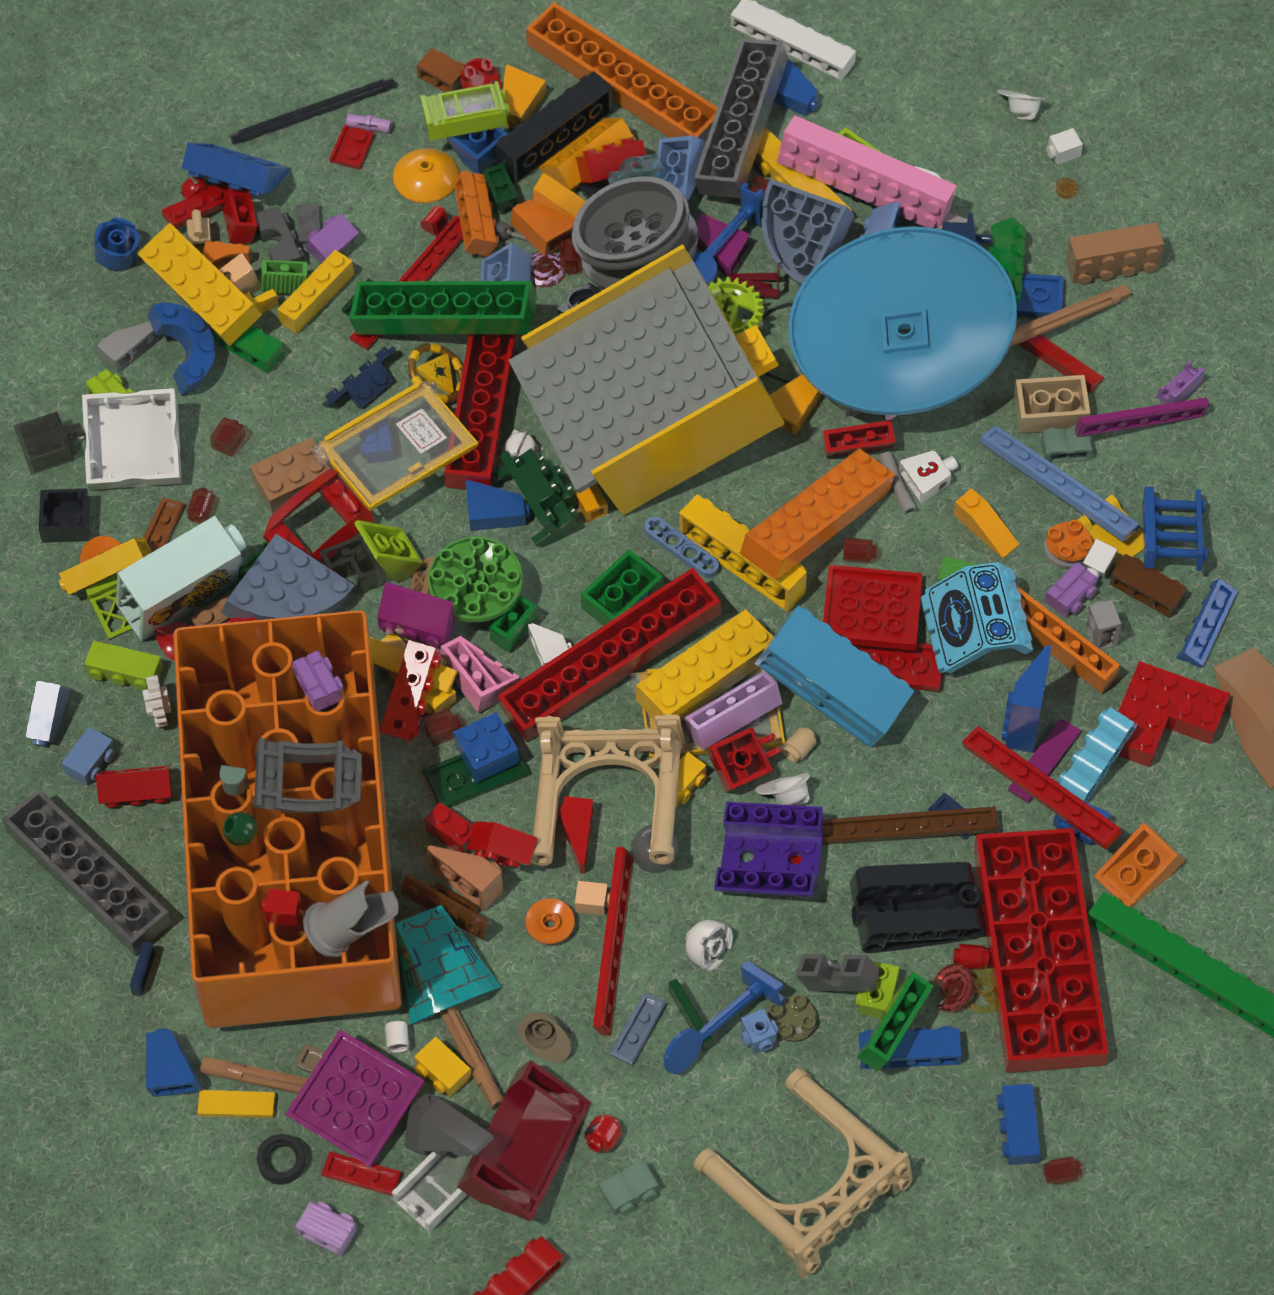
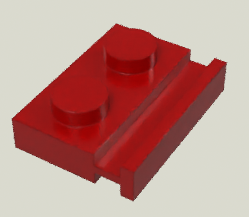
[329,125,374,170]

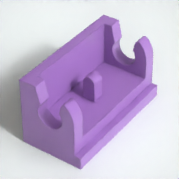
[1155,361,1205,404]

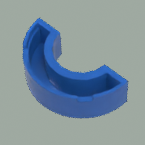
[147,303,215,396]

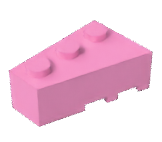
[440,636,520,713]

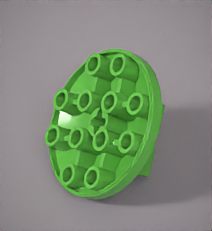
[428,536,523,622]

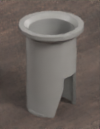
[304,880,398,958]

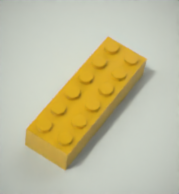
[137,223,262,346]
[679,494,807,612]
[636,609,773,721]

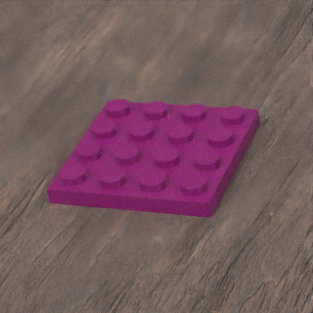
[285,1029,425,1168]

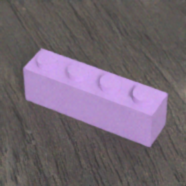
[685,671,782,750]

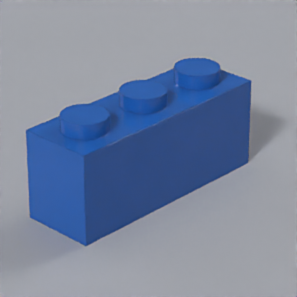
[997,1084,1040,1165]

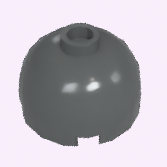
[631,824,679,873]

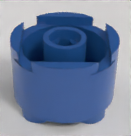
[94,218,140,271]

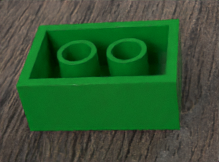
[581,549,664,626]

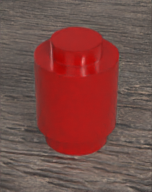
[952,943,989,970]

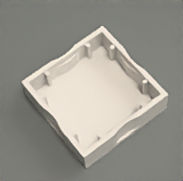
[82,388,182,490]

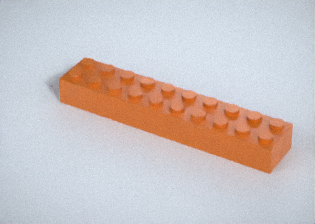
[526,2,718,141]

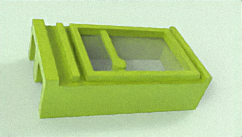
[420,81,510,141]

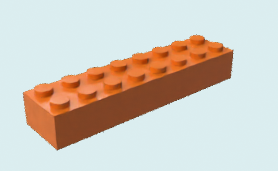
[740,448,895,580]

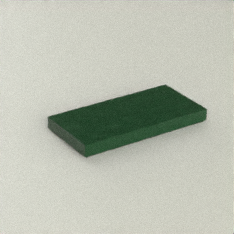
[423,734,530,808]

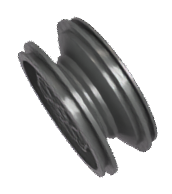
[572,176,698,290]

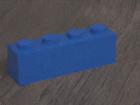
[858,1026,962,1069]

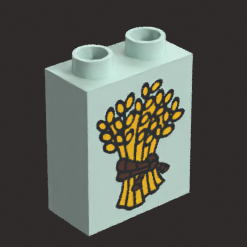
[116,516,246,642]

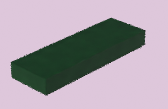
[668,979,712,1052]

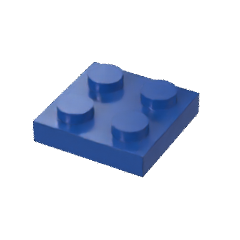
[1017,274,1063,317]

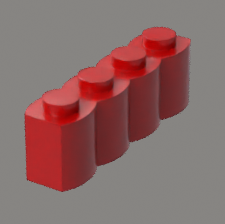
[473,1236,564,1295]

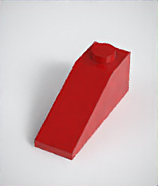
[557,796,594,874]

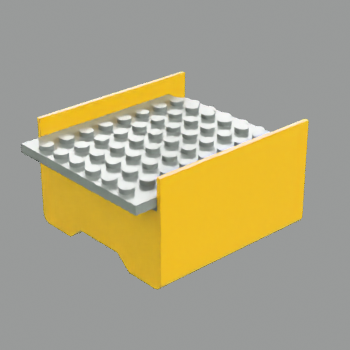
[509,244,785,516]

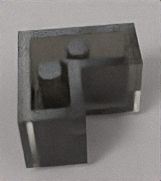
[320,535,383,593]

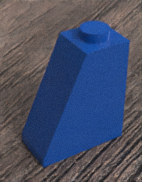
[774,59,819,117]
[465,480,530,531]
[146,1028,202,1097]

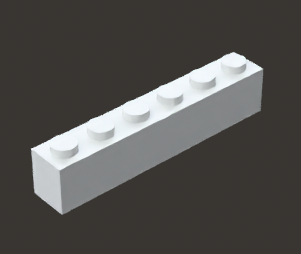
[730,0,856,81]

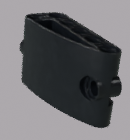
[850,862,984,953]

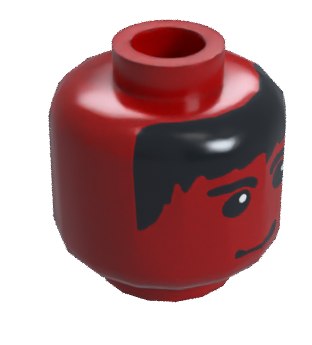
[584,1114,622,1153]

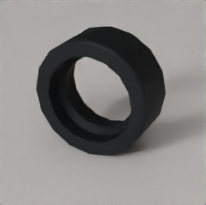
[256,1134,306,1185]

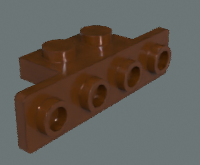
[401,874,489,940]

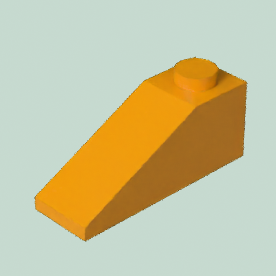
[954,488,1020,559]

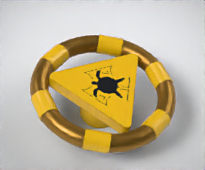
[408,343,463,404]

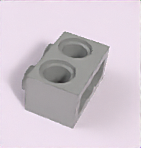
[1085,600,1121,650]

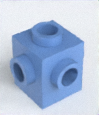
[740,1009,779,1053]

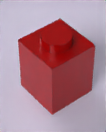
[261,889,301,926]

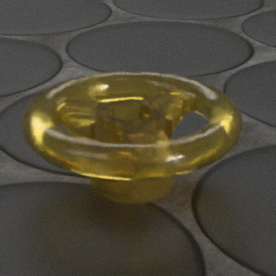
[959,968,997,1013]

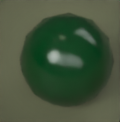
[223,812,258,846]

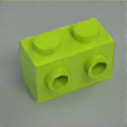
[855,960,899,1018]

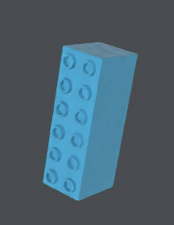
[755,606,914,747]

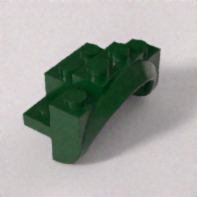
[493,448,581,547]

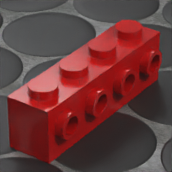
[379,640,442,743]

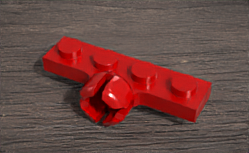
[162,176,249,229]

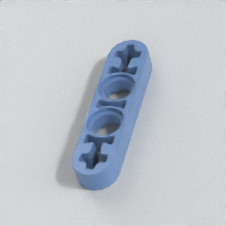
[644,516,719,578]

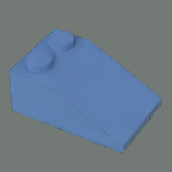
[654,136,706,201]

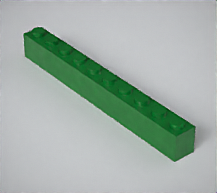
[1087,892,1274,1038]

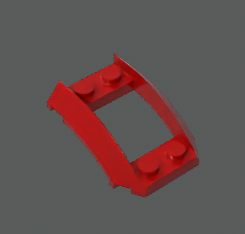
[263,469,374,564]

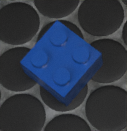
[453,712,519,783]

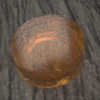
[1055,178,1078,199]

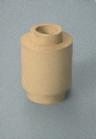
[782,727,817,763]

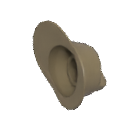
[518,1012,571,1064]

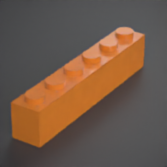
[1017,586,1120,694]

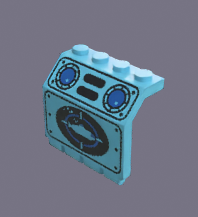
[920,562,1033,674]

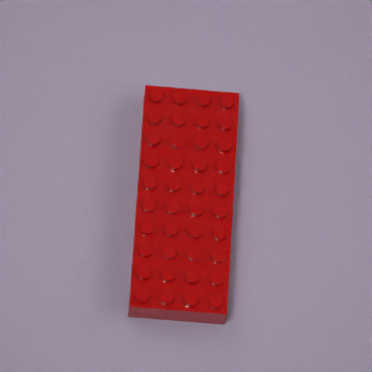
[974,828,1109,1073]

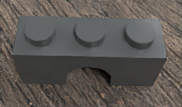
[255,206,304,262]
[796,954,880,992]

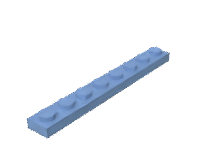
[980,425,1139,542]

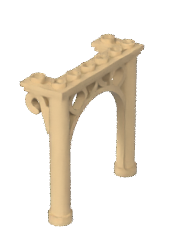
[530,714,685,866]
[694,1068,913,1279]

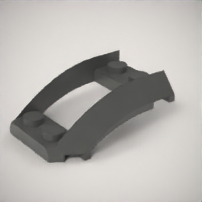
[252,738,362,813]

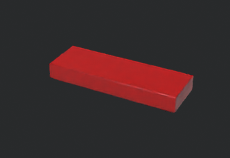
[321,1151,402,1196]

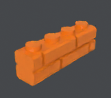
[454,171,499,257]

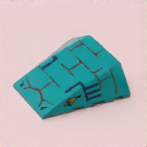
[395,905,501,1025]

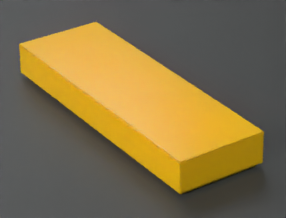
[197,1090,275,1118]

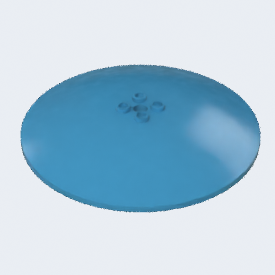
[789,227,1017,415]

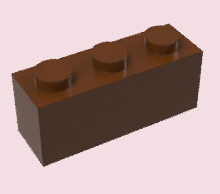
[1109,554,1187,618]

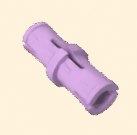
[346,113,392,134]

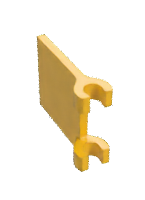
[1078,495,1144,567]

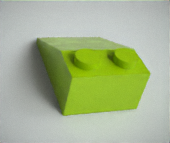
[354,520,423,581]

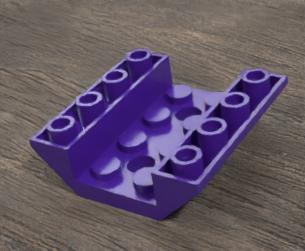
[714,802,823,897]

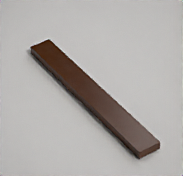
[823,806,998,845]

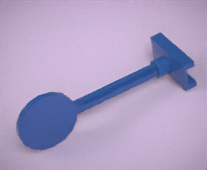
[692,182,764,285]
[663,961,786,1075]

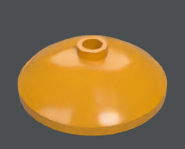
[393,148,459,203]

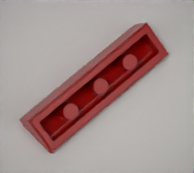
[1018,335,1105,393]

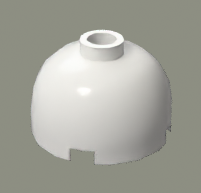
[685,920,733,971]

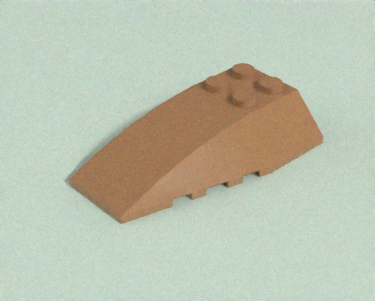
[1213,647,1274,790]

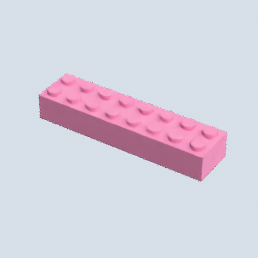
[777,115,957,229]

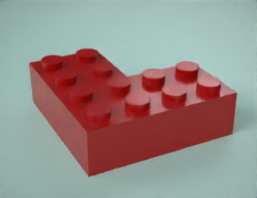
[1118,661,1230,767]

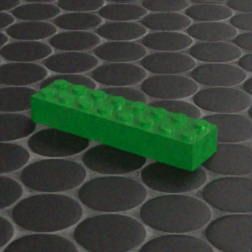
[349,281,538,334]

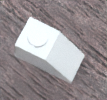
[528,623,572,666]

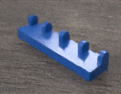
[1176,578,1237,668]

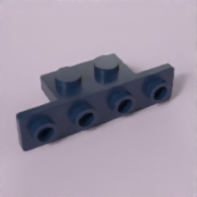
[322,346,396,409]

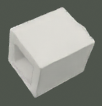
[1046,128,1083,165]
[1083,539,1118,578]

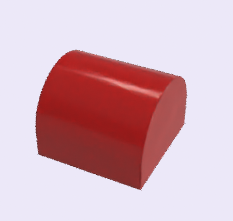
[420,206,448,236]

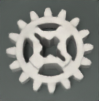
[142,675,171,728]

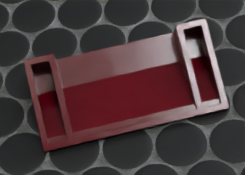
[457,1060,591,1221]

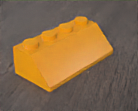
[538,118,635,191]

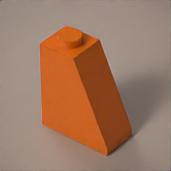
[510,199,575,257]

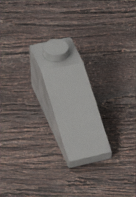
[97,322,163,372]

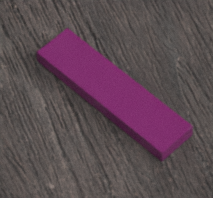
[1008,718,1081,803]

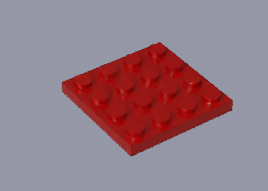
[823,565,923,651]

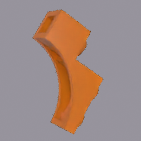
[175,241,252,294]

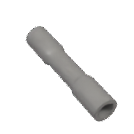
[879,452,917,515]

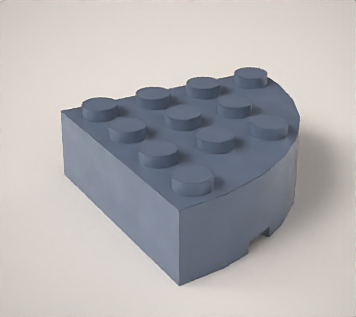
[762,179,855,287]
[221,534,355,620]

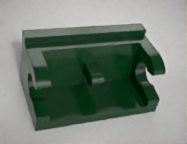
[483,163,519,215]

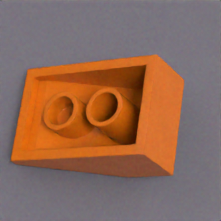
[1094,823,1185,908]

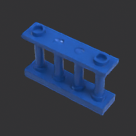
[1142,487,1207,571]

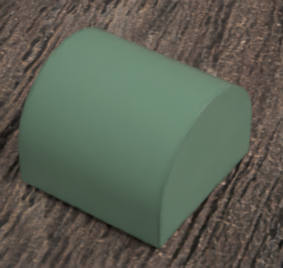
[220,766,248,796]

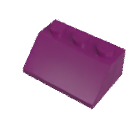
[377,582,455,648]

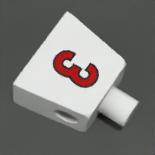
[899,451,958,505]

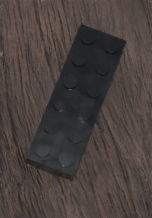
[495,71,613,184]

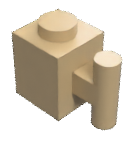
[187,210,212,252]

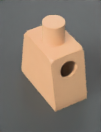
[219,253,261,295]

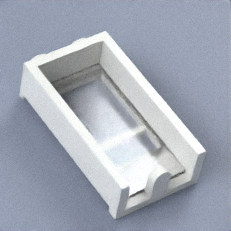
[392,1151,473,1233]

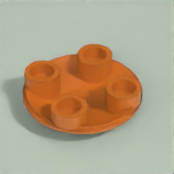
[1046,520,1093,562]

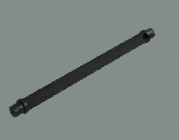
[229,78,396,144]

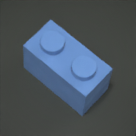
[61,727,115,786]

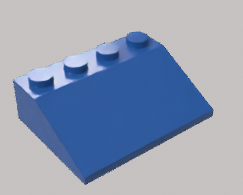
[181,142,291,196]
[1001,645,1052,753]

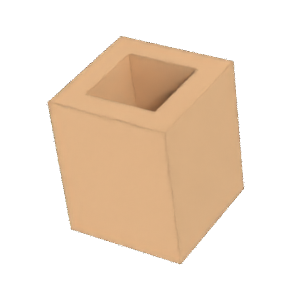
[575,881,610,915]

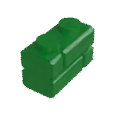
[489,595,537,652]

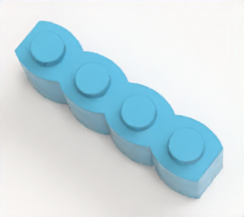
[1058,707,1137,802]

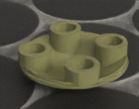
[767,994,817,1041]

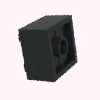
[38,488,90,543]

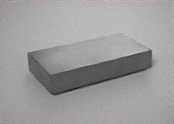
[297,203,320,245]

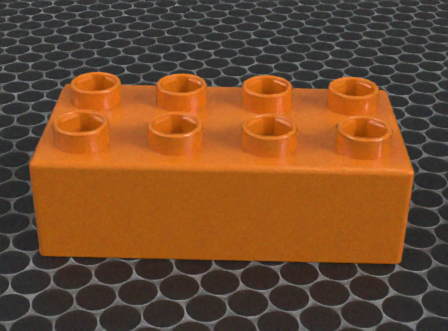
[173,610,401,1028]

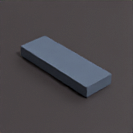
[610,992,666,1066]

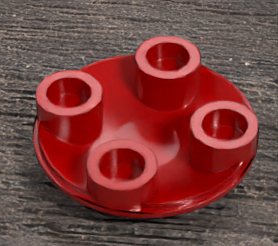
[460,58,502,89]

